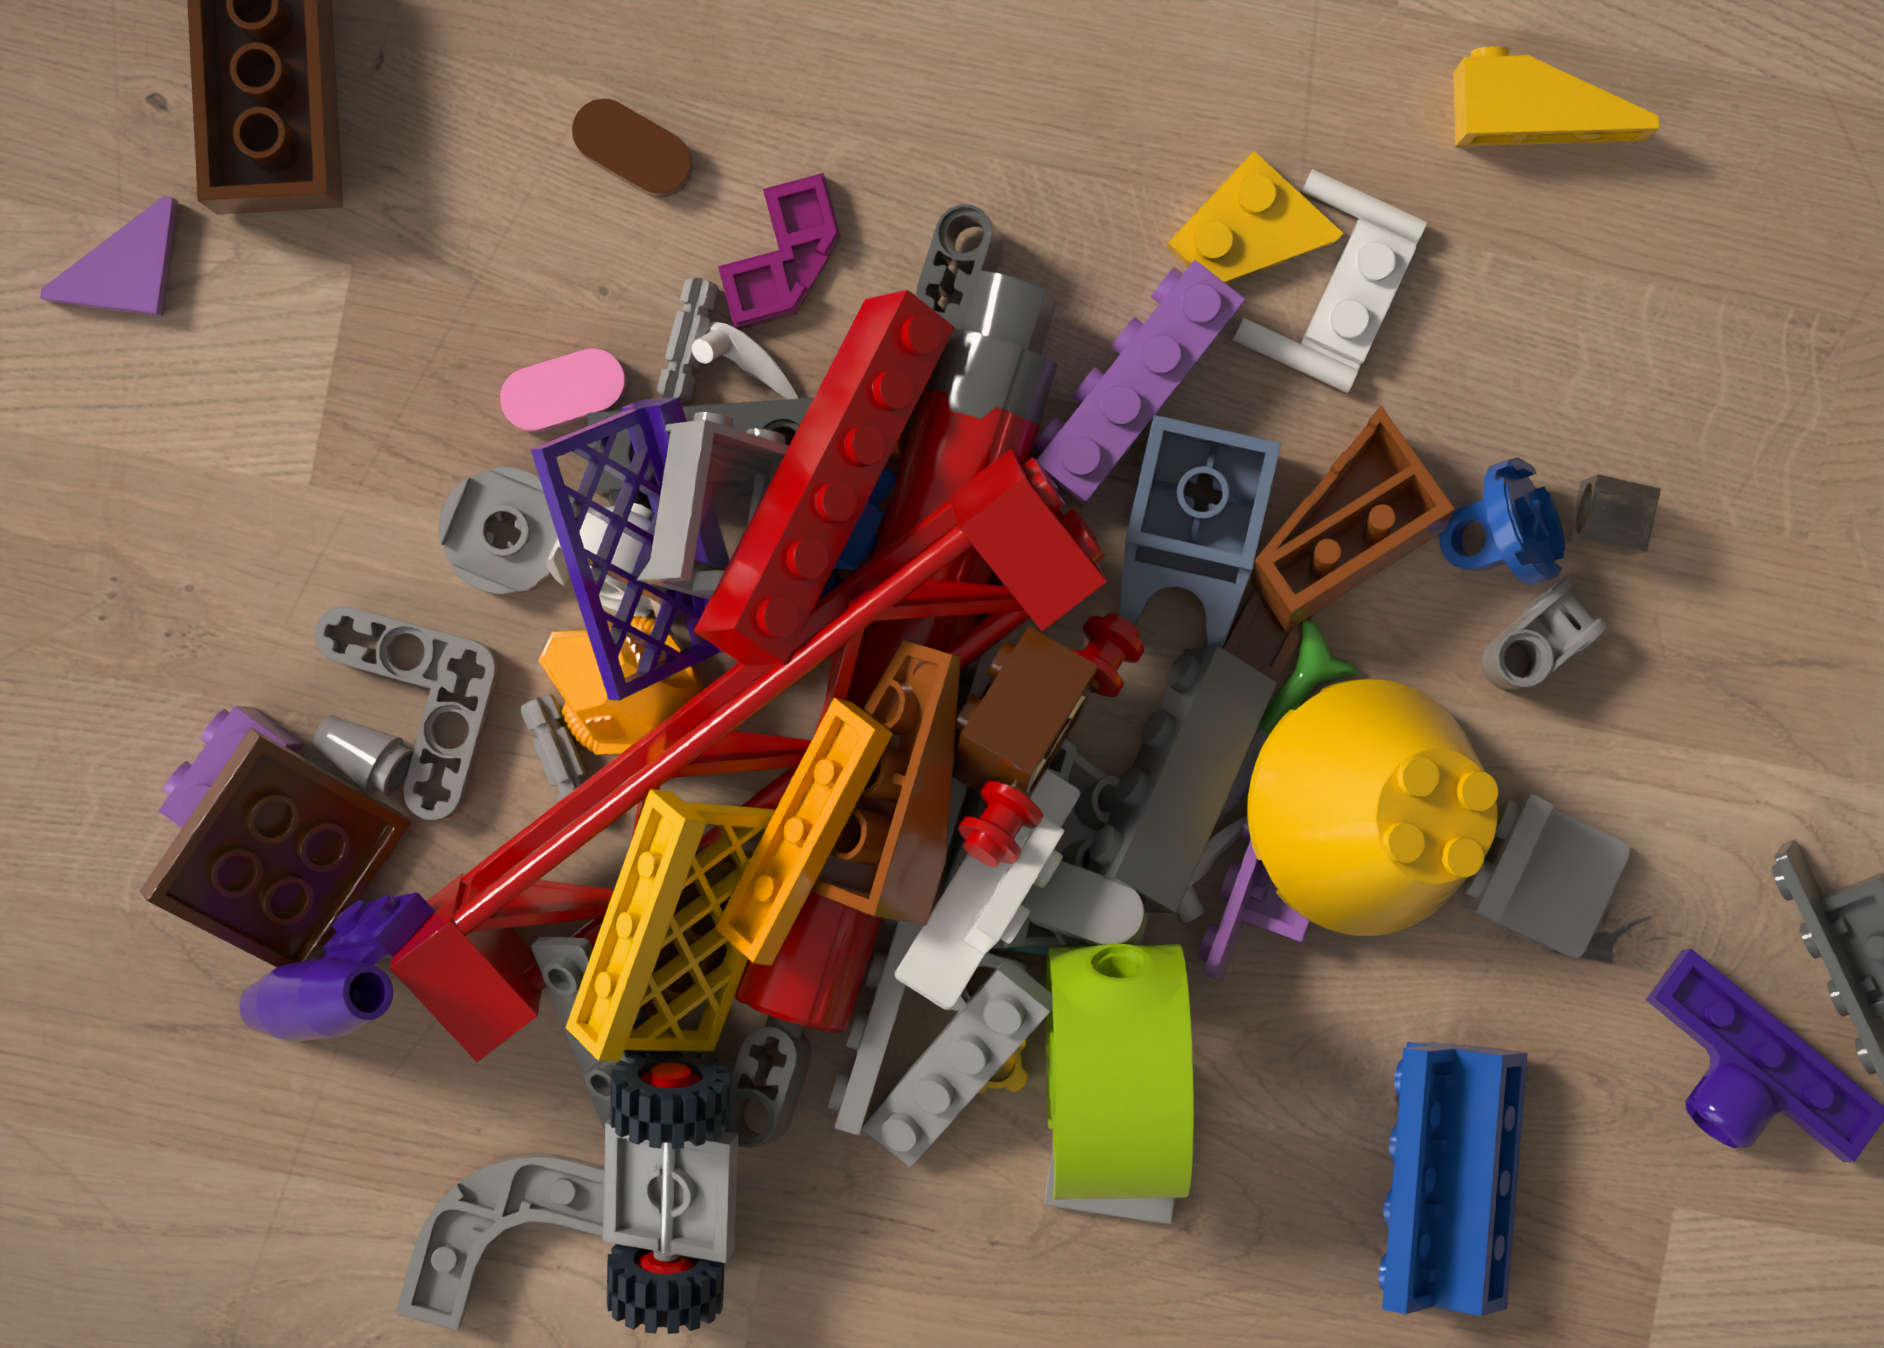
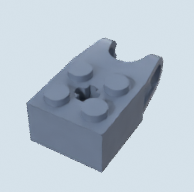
[1119,415,1281,647]

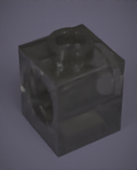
[1567,474,1661,557]

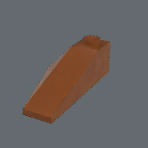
[811,640,961,925]

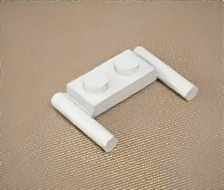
[1233,169,1427,393]

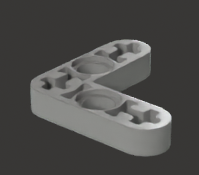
[315,606,499,820]

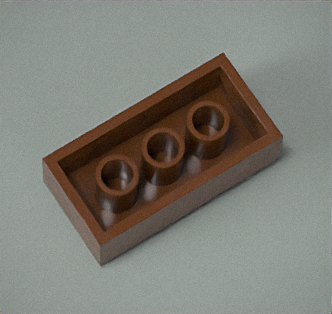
[187,0,343,215]

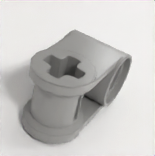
[1482,576,1608,690]

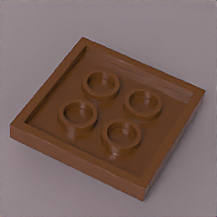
[139,728,411,967]

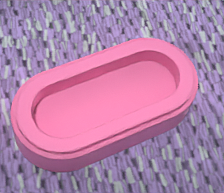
[500,348,627,433]

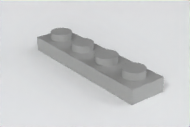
[862,957,1053,1168]

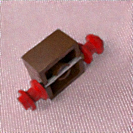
[952,613,1145,867]

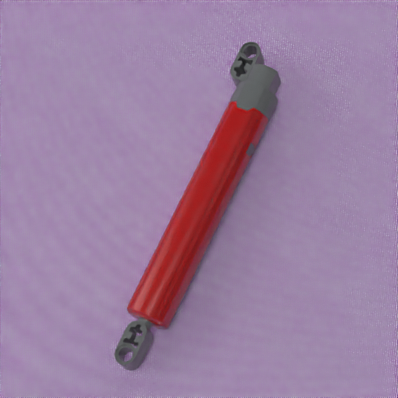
[727,204,1058,1148]

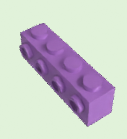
[1032,260,1245,508]

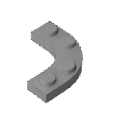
[396,1153,604,1331]

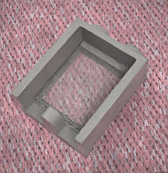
[637,412,789,600]

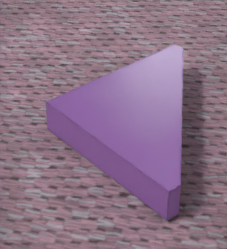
[40,196,178,317]

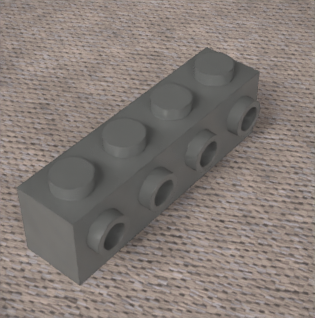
[1086,645,1277,913]

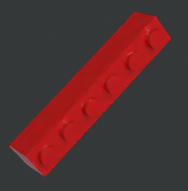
[694,290,955,666]

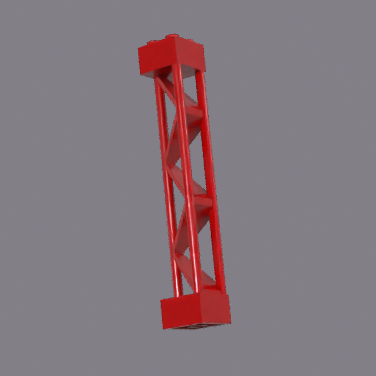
[390,448,1107,1063]

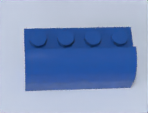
[1378,1042,1528,1316]

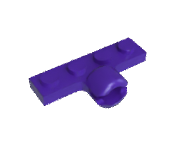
[1645,949,1884,1162]

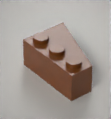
[1251,406,1455,631]

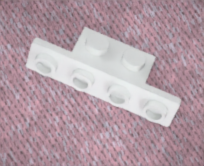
[895,770,1080,1010]

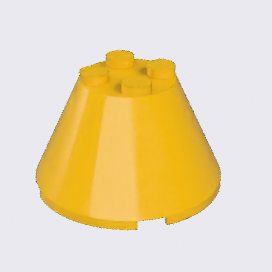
[1247,679,1498,936]

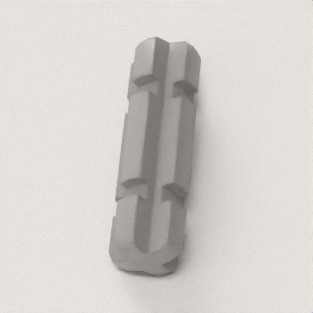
[657,278,719,403]
[521,694,598,813]

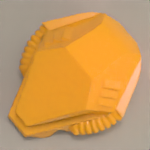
[538,615,703,757]

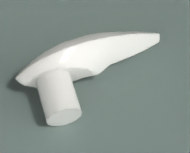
[692,322,799,399]
[1177,816,1247,922]

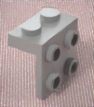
[1463,792,1630,958]

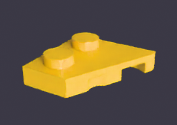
[1166,151,1343,284]

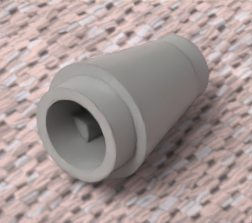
[313,715,413,796]

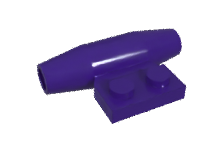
[239,892,435,1042]

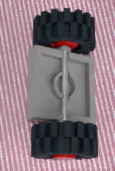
[603,1050,738,1334]

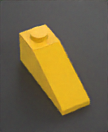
[1453,46,1659,147]

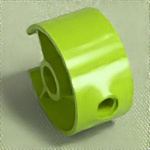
[1046,943,1194,1200]

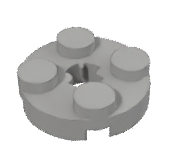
[439,466,558,595]

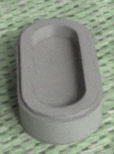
[1021,861,1146,946]

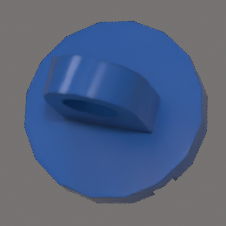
[1439,457,1565,586]

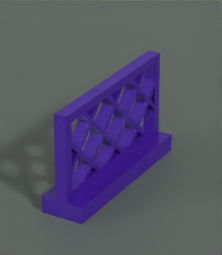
[531,397,729,701]

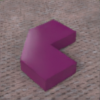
[718,173,841,330]

